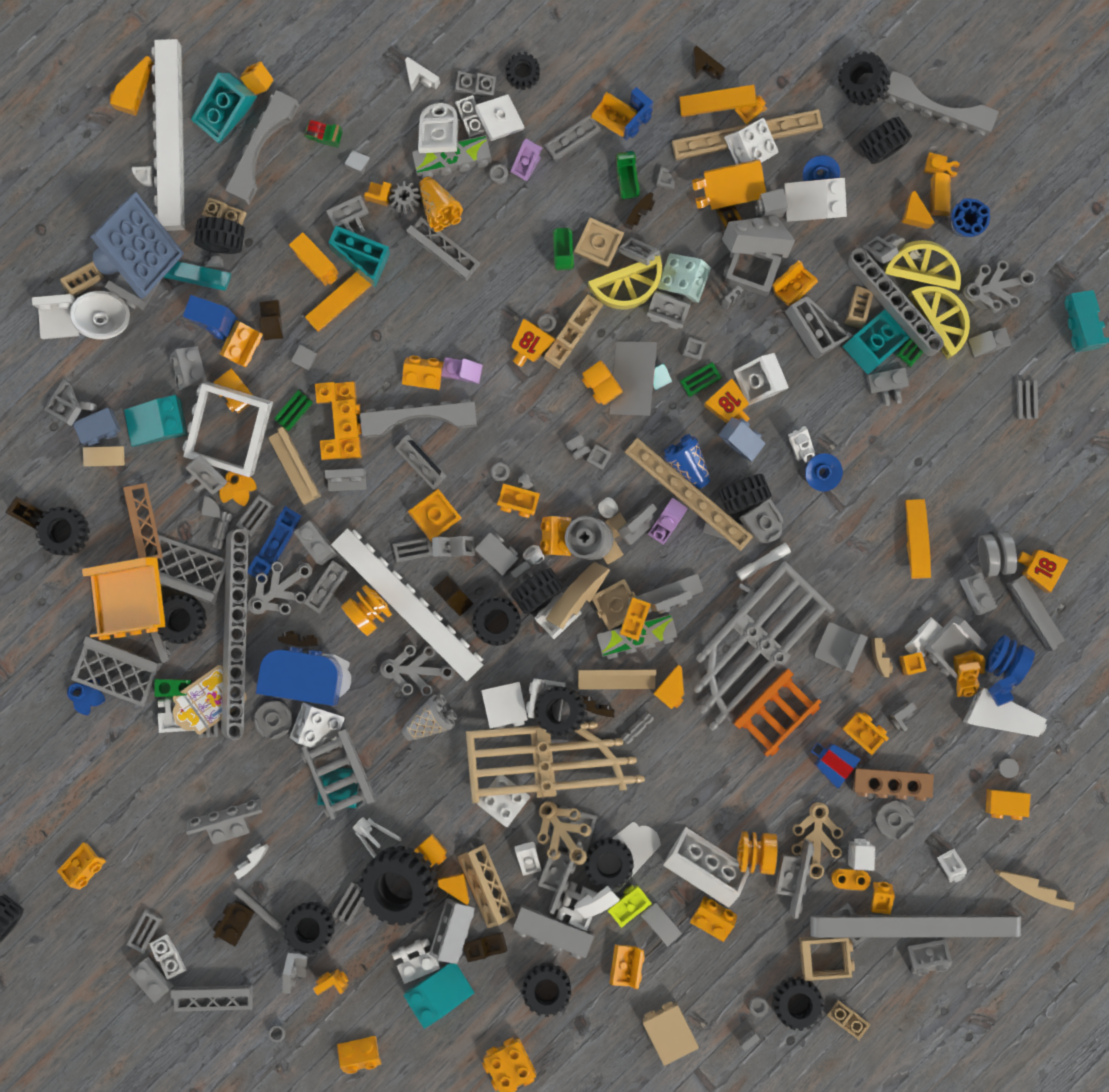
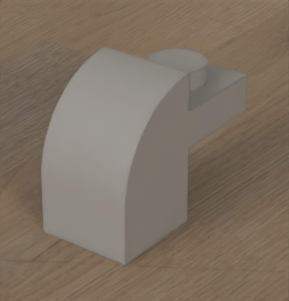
[432,536,475,558]

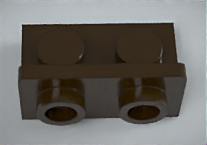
[213,900,255,947]

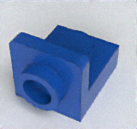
[988,675,1017,707]

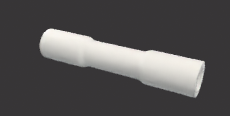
[736,543,791,581]

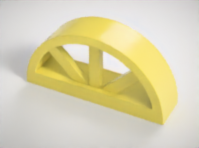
[883,240,961,290]
[588,255,662,310]
[908,286,970,360]

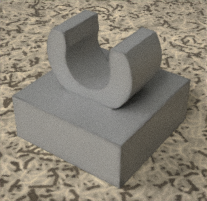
[511,561,533,584]

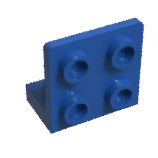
[624,87,653,141]

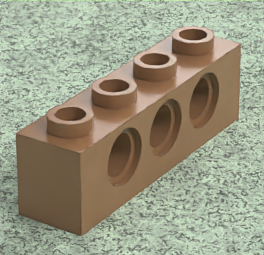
[851,768,934,801]

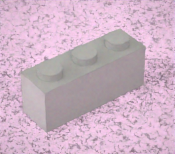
[429,898,475,964]

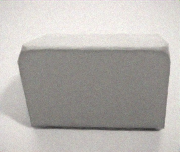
[344,150,370,175]

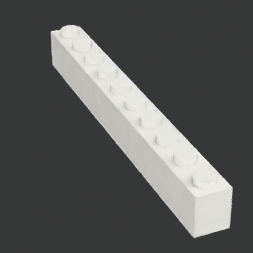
[152,39,185,231]
[331,528,484,681]

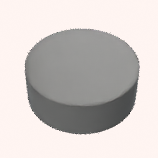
[489,164,508,184]
[537,314,556,334]
[79,401,98,413]
[491,462,510,482]
[998,758,1019,778]
[748,996,769,1017]

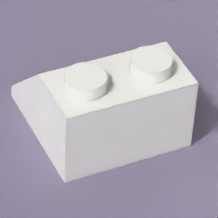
[734,353,789,406]

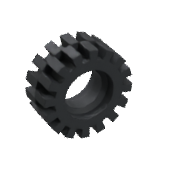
[506,52,540,90]

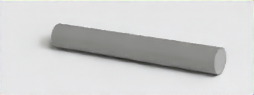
[234,887,282,932]

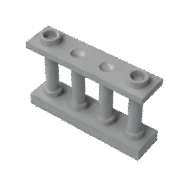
[301,729,376,820]

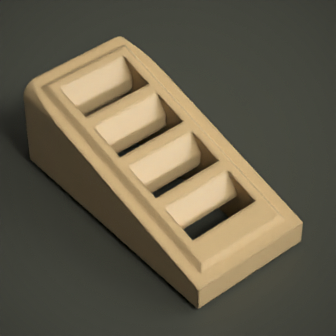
[60,262,104,297]
[844,285,873,329]

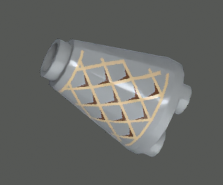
[402,693,457,741]

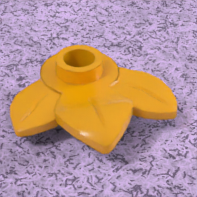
[219,471,257,506]

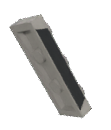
[395,435,447,490]

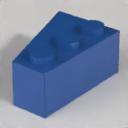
[183,295,238,341]

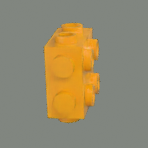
[482,1037,536,1092]

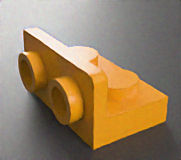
[219,320,263,367]
[57,842,106,890]

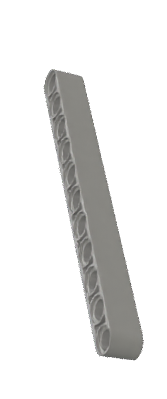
[221,529,248,740]
[810,914,1021,938]

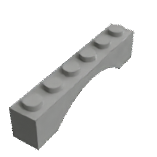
[883,71,999,138]
[225,90,299,205]
[360,399,478,438]

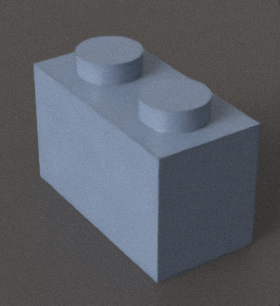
[73,408,121,447]
[718,417,766,461]

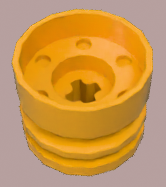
[341,585,392,636]
[737,831,777,875]

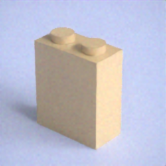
[642,1001,699,1066]

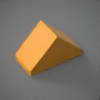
[902,191,935,229]
[437,873,470,905]

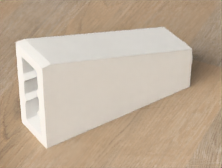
[963,687,1047,737]

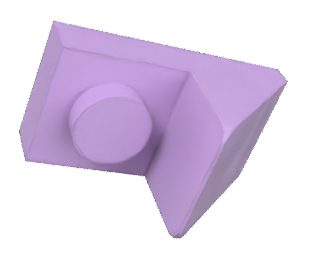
[511,139,542,181]
[442,357,483,384]

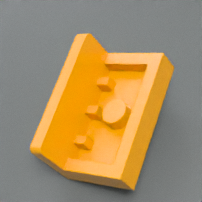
[591,92,638,137]
[772,260,818,307]
[402,355,444,390]
[497,484,540,518]
[540,516,572,556]
[842,712,889,755]
[690,896,737,942]
[609,944,645,989]
[313,969,349,995]
[337,1036,382,1074]

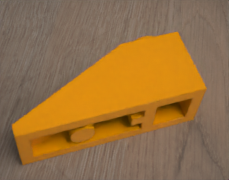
[110,56,154,116]

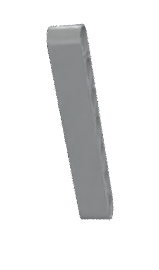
[847,248,944,356]

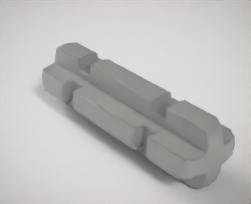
[212,512,232,549]
[621,712,654,744]

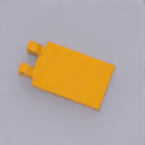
[692,159,766,210]

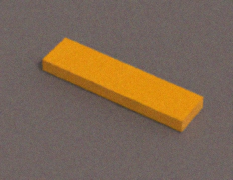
[680,84,757,117]
[305,272,372,332]

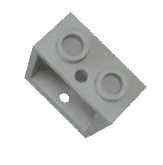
[723,252,782,297]

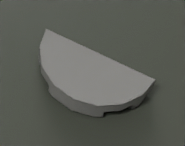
[151,632,171,663]

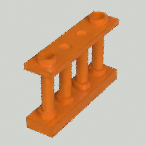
[733,669,822,757]

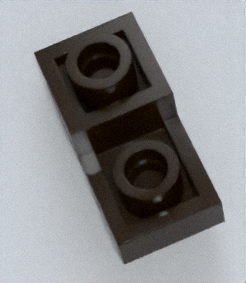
[625,192,655,230]
[277,631,321,647]
[583,696,615,717]

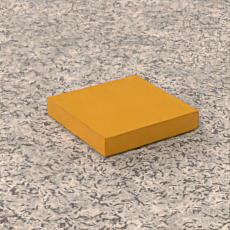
[408,489,462,542]

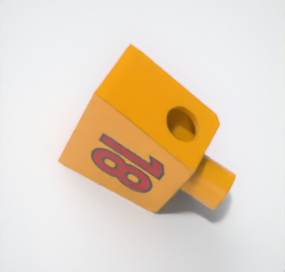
[511,319,556,367]
[704,378,750,423]
[1017,549,1068,593]

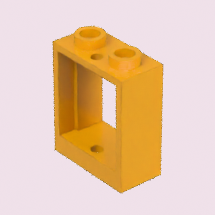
[289,232,339,286]

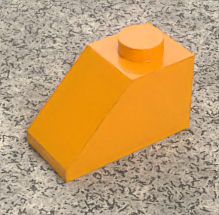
[653,665,684,709]

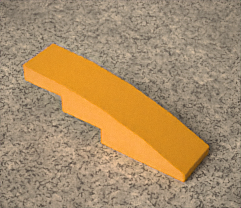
[904,499,931,579]

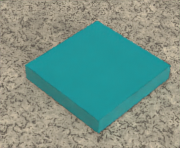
[317,766,359,808]

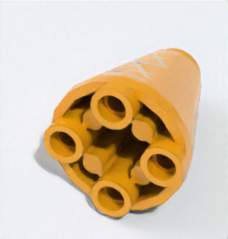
[419,177,463,232]

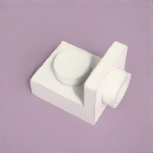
[937,849,967,882]

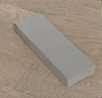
[544,114,601,162]

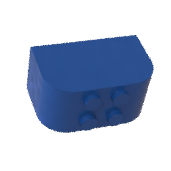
[256,647,343,706]

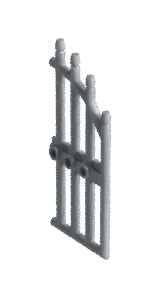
[693,561,835,731]

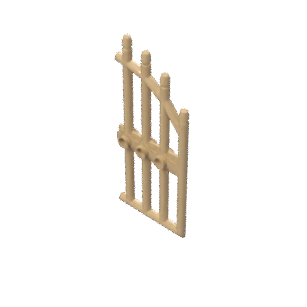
[466,721,645,804]

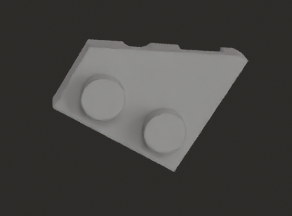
[44,379,82,426]

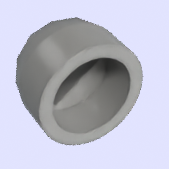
[518,473,534,490]
[269,1026,286,1042]

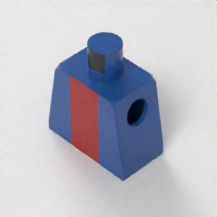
[811,742,861,789]

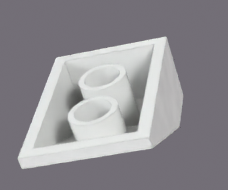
[784,178,847,222]

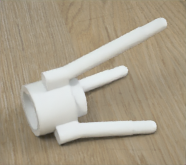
[353,817,402,858]

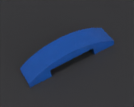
[248,506,302,582]

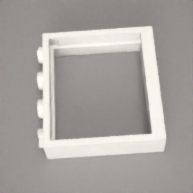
[183,381,273,477]

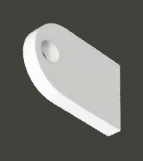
[418,103,458,153]

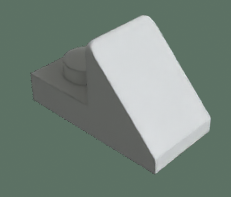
[405,57,440,91]
[515,842,542,876]

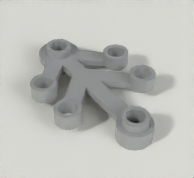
[963,260,1036,313]
[248,561,312,615]
[380,645,455,696]

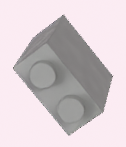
[294,520,339,566]

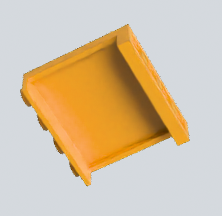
[82,557,165,641]

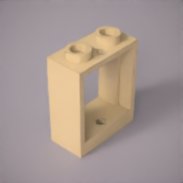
[799,937,855,981]

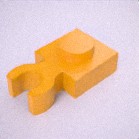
[923,152,960,177]

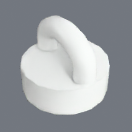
[598,497,618,518]
[523,545,544,565]

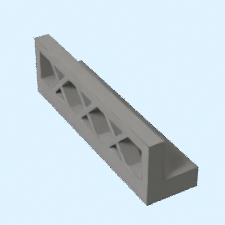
[406,217,481,282]
[1006,575,1065,651]
[171,985,253,1012]

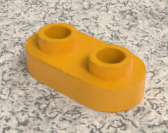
[831,868,871,890]

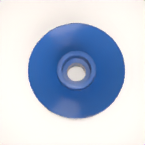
[802,155,840,181]
[805,453,843,492]

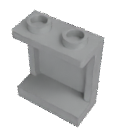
[924,616,987,678]

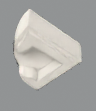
[132,166,153,186]

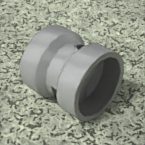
[565,435,591,461]

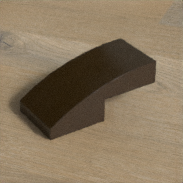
[463,932,508,962]

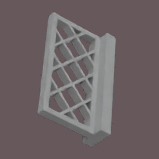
[150,535,226,605]
[71,636,162,707]

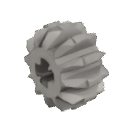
[389,181,421,214]

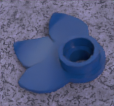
[67,678,106,715]

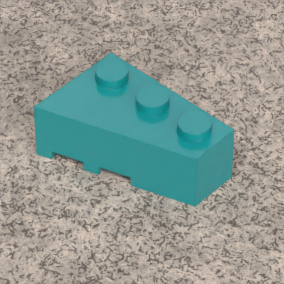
[328,226,390,288]
[1064,290,1109,353]

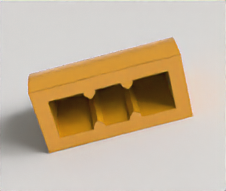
[930,172,951,216]

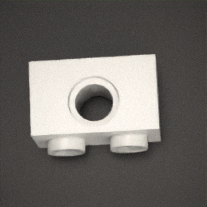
[848,838,875,870]

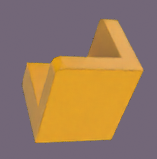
[240,61,274,95]
[364,182,393,206]
[899,652,926,675]

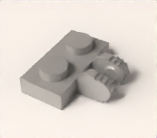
[326,195,369,233]
[862,233,905,264]
[867,368,909,406]
[185,455,227,495]

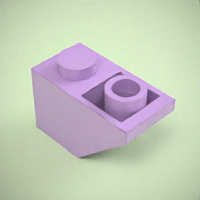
[648,498,688,545]

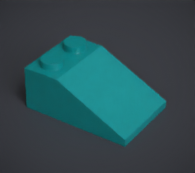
[191,73,257,143]
[842,309,910,375]
[124,395,188,447]
[403,963,475,1029]

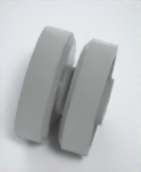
[565,516,614,560]
[978,532,1017,577]

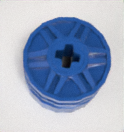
[985,635,1035,686]

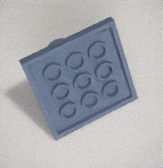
[90,192,184,299]

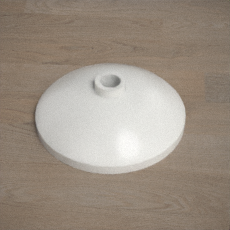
[70,291,130,339]

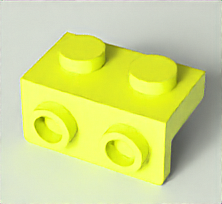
[607,885,652,928]

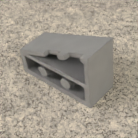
[722,215,795,258]
[785,296,853,360]

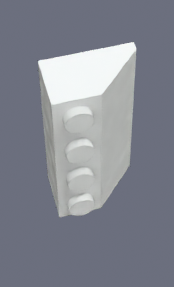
[663,827,749,907]

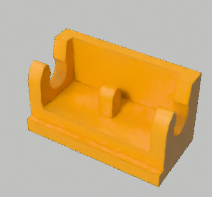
[620,597,651,641]

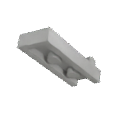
[304,560,349,614]

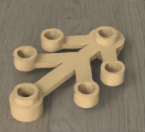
[537,801,591,865]
[791,802,843,879]

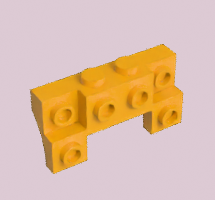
[315,381,362,460]

